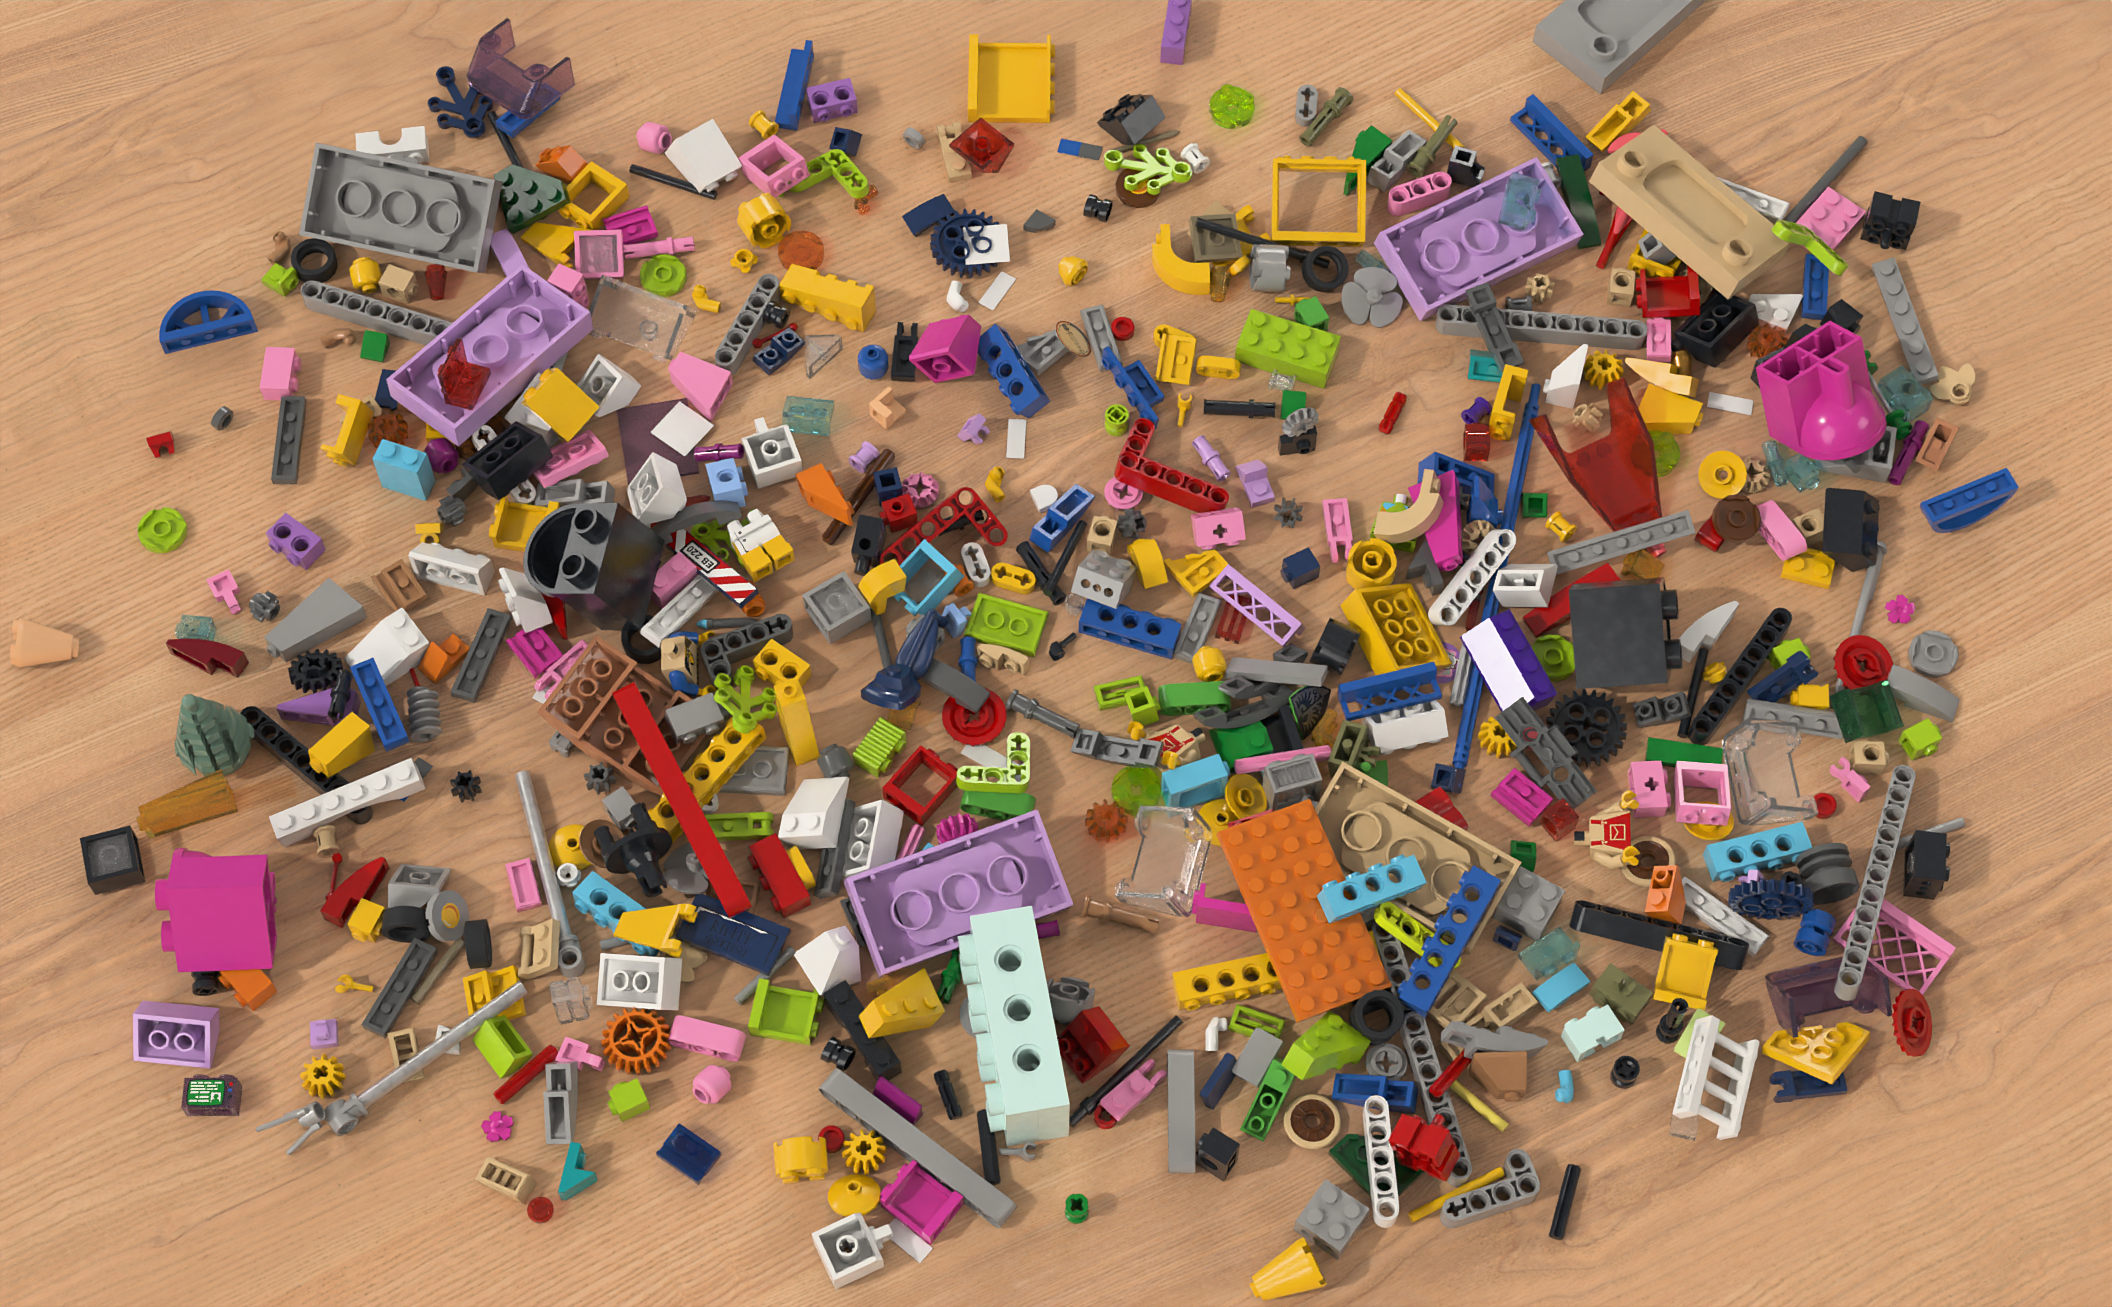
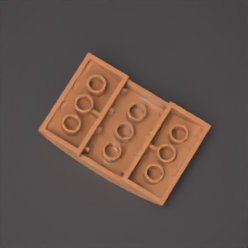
[538,635,707,796]

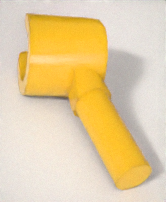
[1177,393,1192,427]
[335,974,373,993]

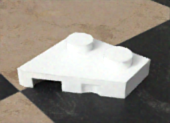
[1748,294,1803,335]

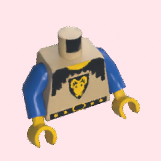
[661,630,716,697]

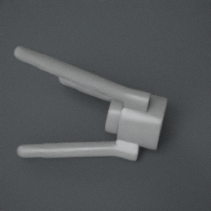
[256,1101,326,1155]

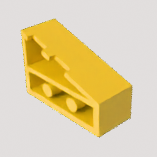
[859,968,945,1038]

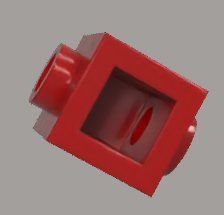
[879,493,918,533]

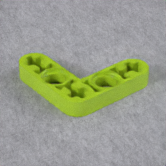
[788,149,869,199]
[1771,220,1849,276]
[956,732,1030,794]

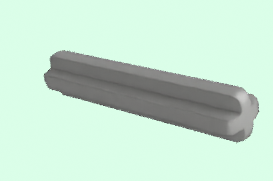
[1450,643,1473,707]

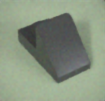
[1406,541,1444,596]

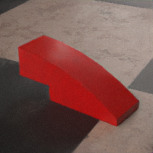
[320,857,390,928]

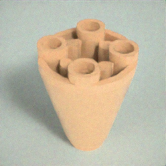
[10,618,80,667]

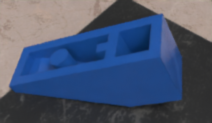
[1418,452,1495,494]
[1466,476,1502,529]

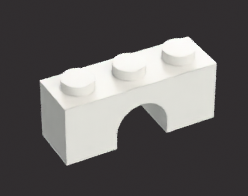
[355,126,430,164]

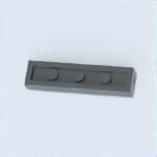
[271,396,307,484]
[451,608,512,703]
[814,798,855,899]
[361,937,438,1039]

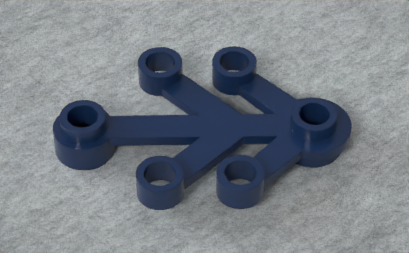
[428,66,493,138]

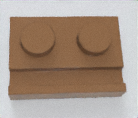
[371,559,428,612]

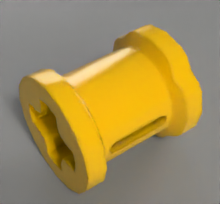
[749,110,779,140]
[1545,511,1577,543]

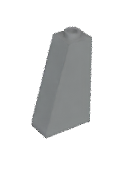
[264,578,367,662]

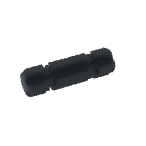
[934,1070,962,1120]

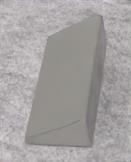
[1232,1027,1284,1088]

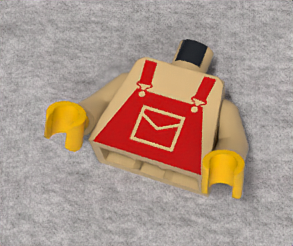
[1127,721,1206,773]
[1574,790,1640,870]

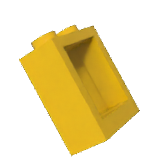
[558,161,629,230]

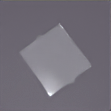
[906,558,951,604]

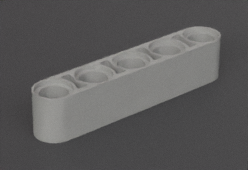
[715,274,780,375]
[1167,1049,1195,1173]

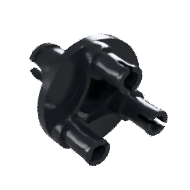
[594,803,672,897]

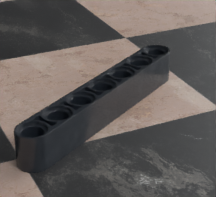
[1688,608,1792,745]
[241,706,373,825]
[1569,900,1749,970]

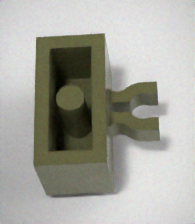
[1328,720,1381,777]
[1589,963,1653,1025]

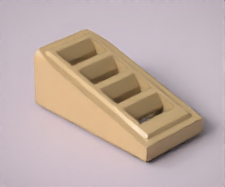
[387,1027,425,1084]
[475,1157,537,1204]

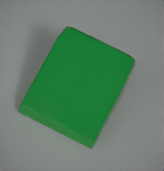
[360,330,390,363]
[1281,390,1306,420]
[1522,492,1548,517]
[1510,840,1537,872]

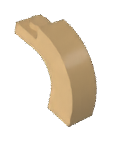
[1374,469,1444,543]

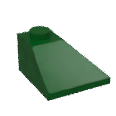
[1209,721,1273,773]

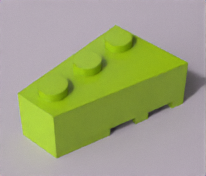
[1281,1011,1371,1080]

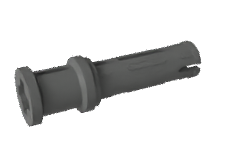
[1006,689,1080,738]

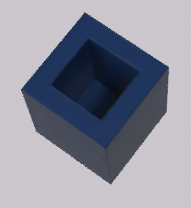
[873,467,903,506]
[1280,547,1320,589]

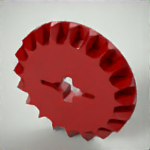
[1833,635,1893,698]
[942,688,1007,747]
[1891,989,1932,1057]

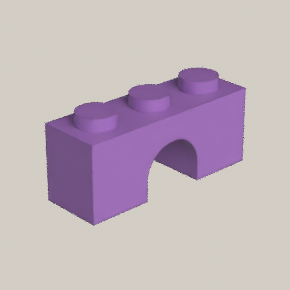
[1160,0,1192,65]

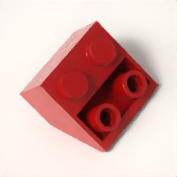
[1057,1006,1130,1083]

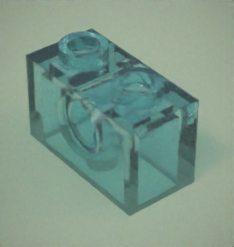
[1498,172,1541,230]
[1878,365,1934,422]

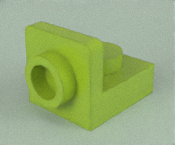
[261,263,299,297]

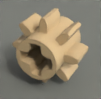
[1524,273,1554,303]
[1573,403,1603,433]

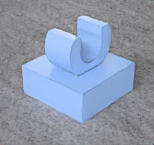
[942,603,971,638]

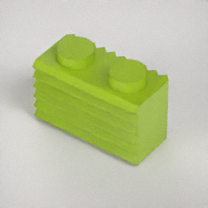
[853,717,907,778]

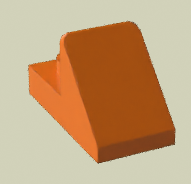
[418,633,470,684]

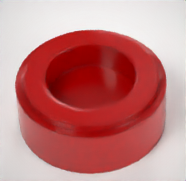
[1111,317,1135,341]
[1810,793,1837,819]
[818,1125,845,1153]

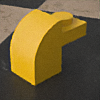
[1126,539,1168,589]
[858,559,907,615]

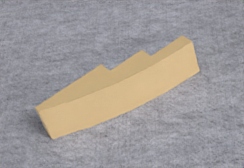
[1438,983,1538,1063]

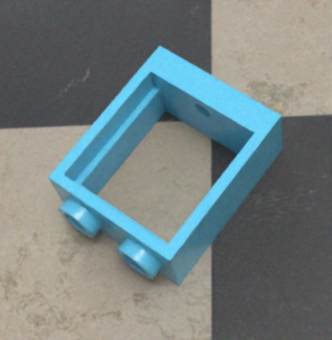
[893,539,964,616]
[1161,754,1230,814]

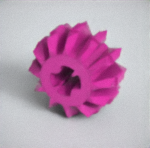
[936,813,979,845]

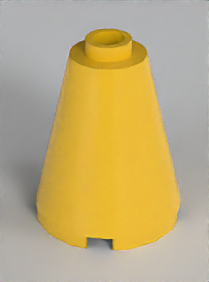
[1249,1237,1327,1301]

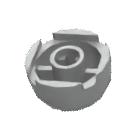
[1047,977,1095,1025]

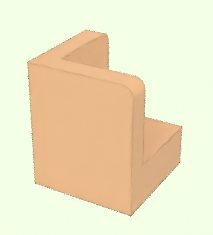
[869,387,906,430]

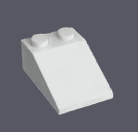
[344,608,430,686]
[778,777,849,850]
[597,953,682,1010]

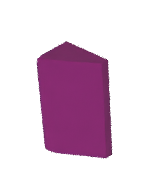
[872,1076,923,1126]

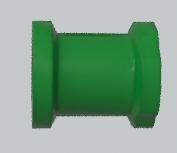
[1065,1194,1089,1224]

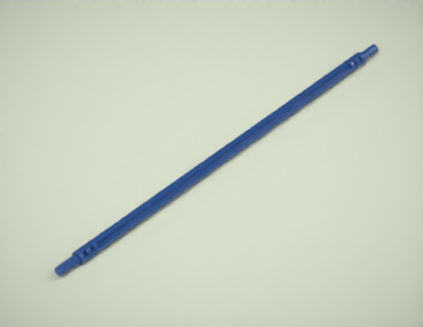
[1452,383,1541,787]

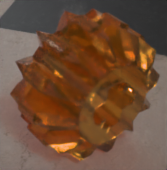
[1747,323,1788,360]
[368,410,409,448]
[1085,799,1128,843]

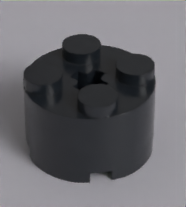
[1309,618,1361,675]

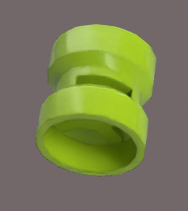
[1105,404,1129,437]

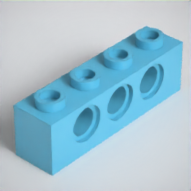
[1703,821,1812,882]
[1317,854,1427,924]
[572,871,672,957]

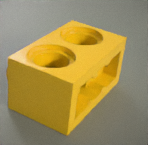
[753,639,812,688]

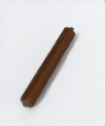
[822,449,895,545]

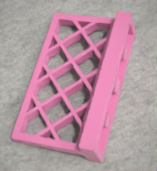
[1832,898,1956,995]

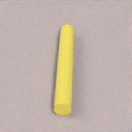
[1449,1080,1509,1132]

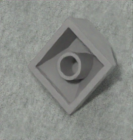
[388,864,451,908]

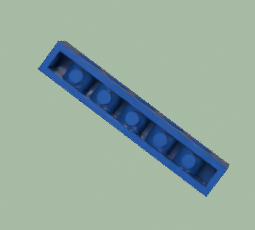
[1397,865,1501,1018]

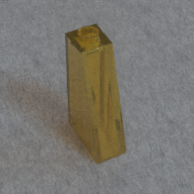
[136,770,238,839]

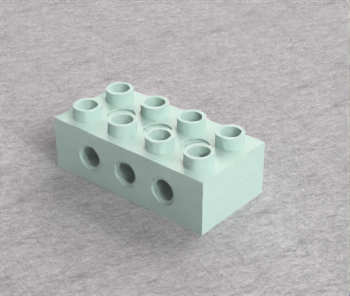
[958,906,1070,1147]

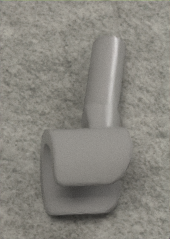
[999,1142,1037,1162]

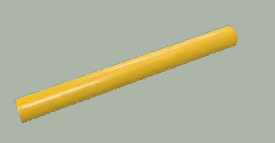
[1394,88,1464,149]
[1408,1167,1505,1223]

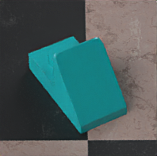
[558,1142,598,1201]

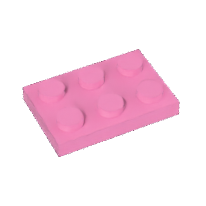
[1796,187,1866,251]
[533,429,609,488]

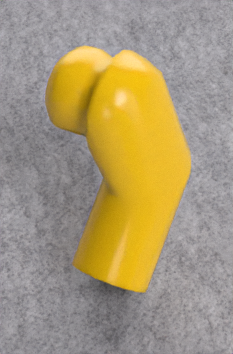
[692,285,721,313]
[985,466,1006,503]

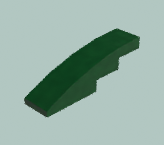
[1555,154,1601,250]

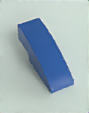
[1029,484,1095,553]
[1332,1073,1419,1114]

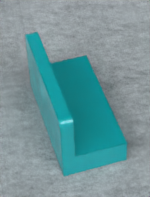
[1467,349,1503,382]

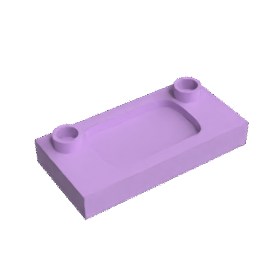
[1374,157,1584,321]
[386,264,593,447]
[844,809,1073,978]

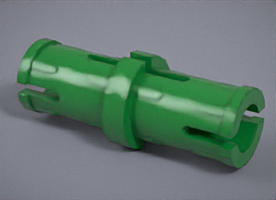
[937,950,961,1004]

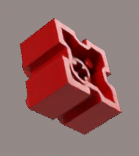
[1388,1113,1460,1182]

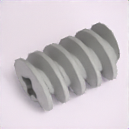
[407,686,442,742]

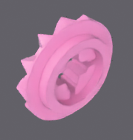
[902,471,939,508]
[1104,477,1143,510]

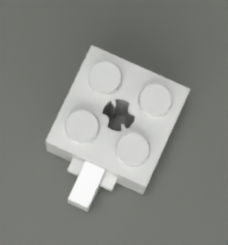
[741,417,803,489]
[812,1213,893,1289]

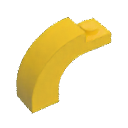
[1151,224,1210,295]

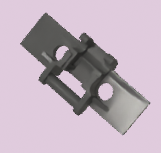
[1495,696,1597,813]

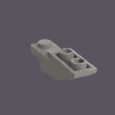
[1441,1021,1548,1059]

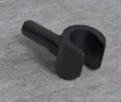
[1049,632,1077,661]

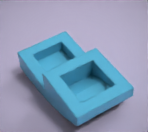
[1532,963,1591,1013]

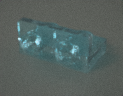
[782,396,834,436]
[1518,927,1580,980]

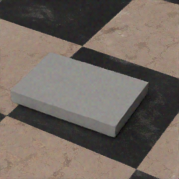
[714,746,790,796]

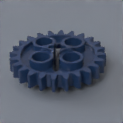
[930,209,999,278]
[1728,878,1813,920]

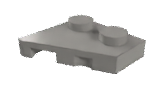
[1017,330,1069,376]

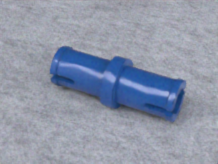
[958,637,978,682]

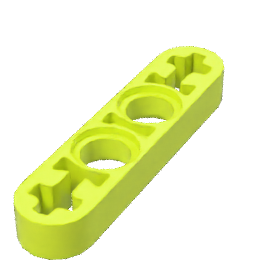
[1374,902,1461,970]

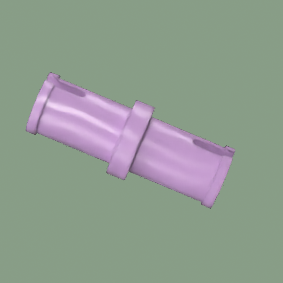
[1192,435,1231,482]

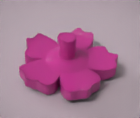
[1885,594,1916,624]
[481,1111,514,1142]

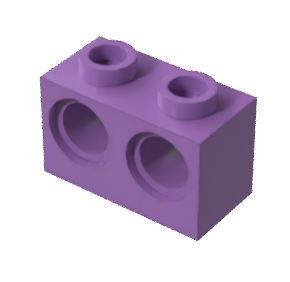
[806,78,858,123]
[266,513,326,570]

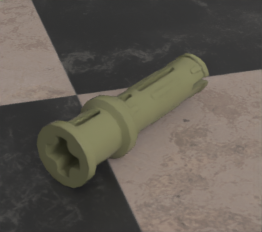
[1299,87,1353,146]
[1406,115,1458,178]

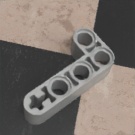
[1440,1149,1540,1228]

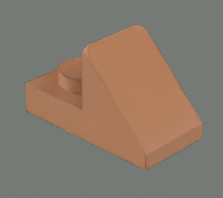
[1915,417,1959,471]

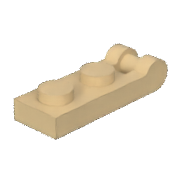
[937,122,972,183]

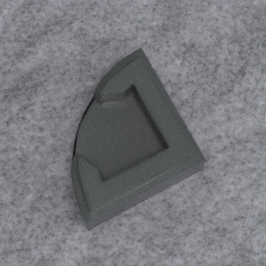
[1023,209,1056,233]

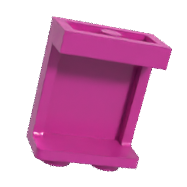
[1192,883,1257,933]
[880,1159,964,1245]

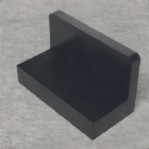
[1260,704,1303,754]

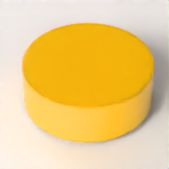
[1228,255,1251,276]

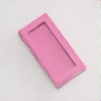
[505,858,542,912]

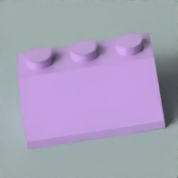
[133,1001,219,1068]

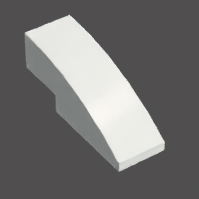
[1679,601,1739,663]

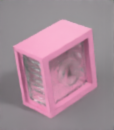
[574,230,624,280]

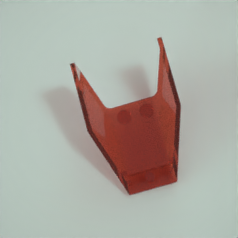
[1529,377,1662,532]

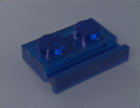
[656,1123,722,1185]

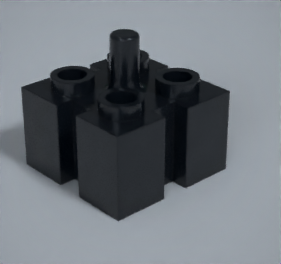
[1860,191,1921,250]

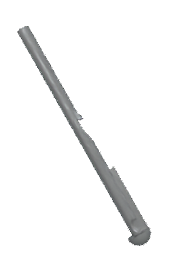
[1830,540,1887,711]

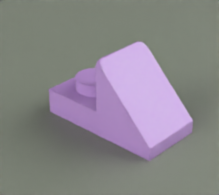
[1236,459,1275,508]

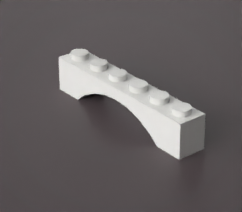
[269,758,426,847]

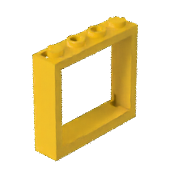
[1271,155,1366,247]

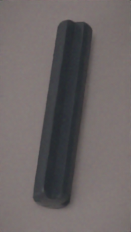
[977,1109,1001,1186]
[1549,1164,1581,1240]

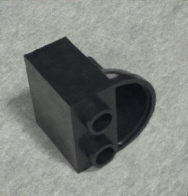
[523,503,665,630]
[1569,577,1682,689]

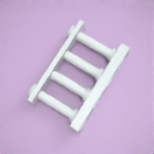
[1672,1015,1760,1140]

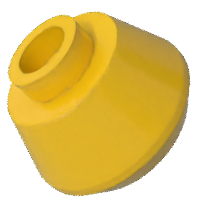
[1058,256,1088,286]

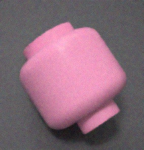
[637,122,672,154]
[693,1065,731,1104]

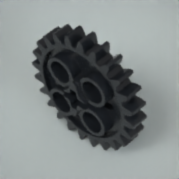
[1546,689,1627,768]

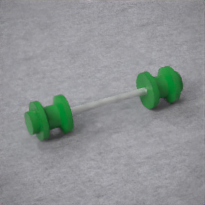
[1864,350,1912,440]

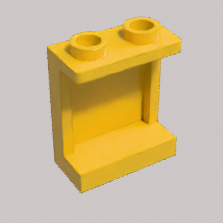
[1627,229,1682,278]
[1486,364,1529,441]
[521,368,599,442]
[320,394,374,467]
[489,496,560,552]
[1652,933,1719,1011]

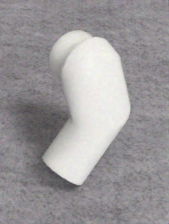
[946,281,969,313]
[1205,1016,1227,1051]

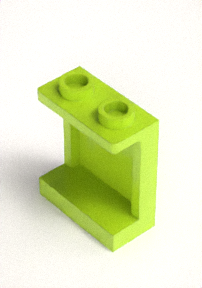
[748,978,825,1045]

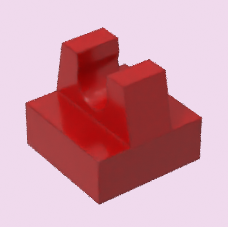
[146,431,175,458]

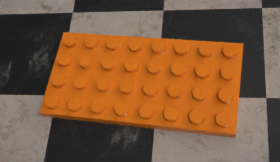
[1216,799,1392,1023]

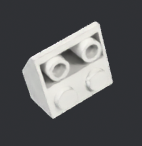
[1493,564,1558,607]
[498,567,553,633]

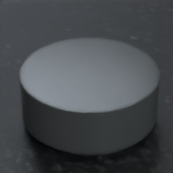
[211,406,233,431]

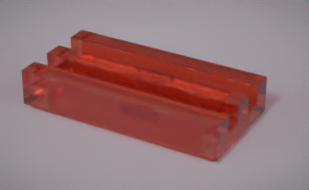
[1215,595,1252,644]

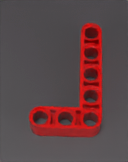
[1114,418,1229,513]
[879,487,1008,566]

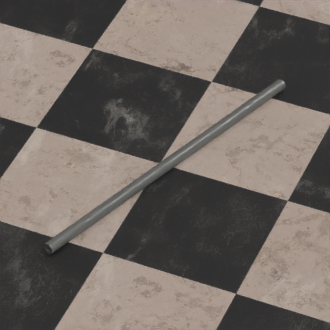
[1671,136,1867,352]

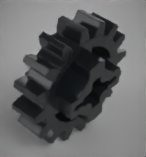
[288,649,344,694]

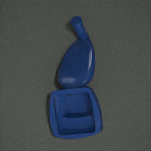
[861,609,948,710]

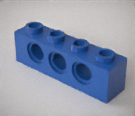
[978,324,1050,419]
[1079,598,1181,660]

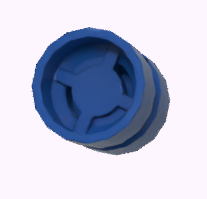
[1793,909,1836,956]

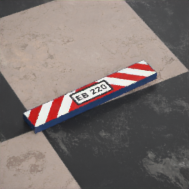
[646,521,759,609]

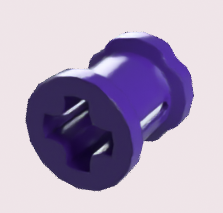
[1461,397,1492,428]

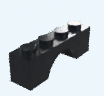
[1783,299,1863,349]
[823,980,902,1082]

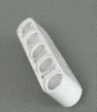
[1428,529,1516,626]
[1363,1095,1399,1228]

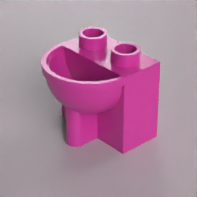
[1756,321,1887,460]
[155,848,277,972]

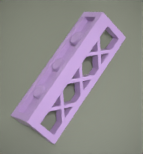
[1209,564,1305,647]

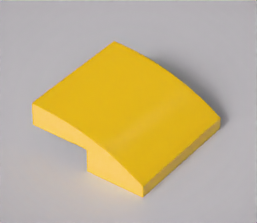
[463,965,526,1020]

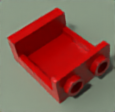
[1635,266,1700,318]

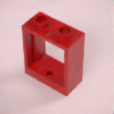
[882,745,958,826]

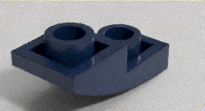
[902,194,955,237]
[753,328,805,375]

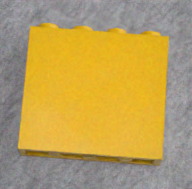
[968,34,1055,123]

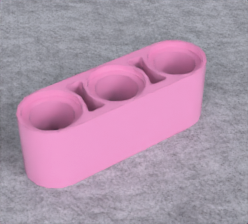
[1387,172,1452,216]
[1757,500,1807,561]
[667,1016,747,1062]

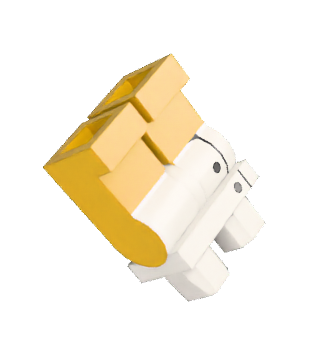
[727,509,795,583]

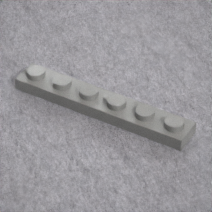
[1872,257,1939,386]
[1547,510,1696,575]

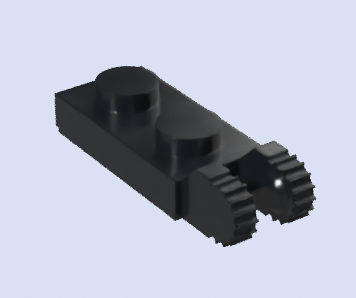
[891,322,918,382]

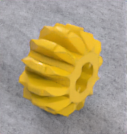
[1583,349,1624,391]
[1478,716,1518,759]
[300,1053,346,1099]
[842,1129,887,1175]

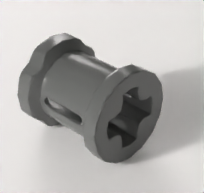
[1505,295,1532,311]

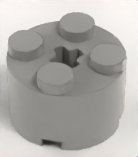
[1249,244,1290,292]

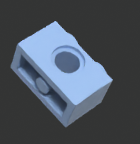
[705,458,748,507]

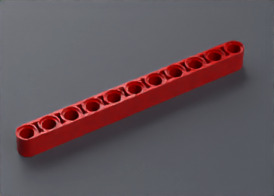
[612,682,752,919]

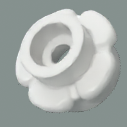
[556,863,581,888]

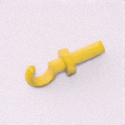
[1275,294,1310,306]

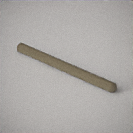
[1111,130,1180,152]

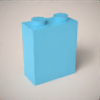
[372,439,436,501]

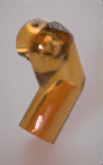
[854,184,878,215]

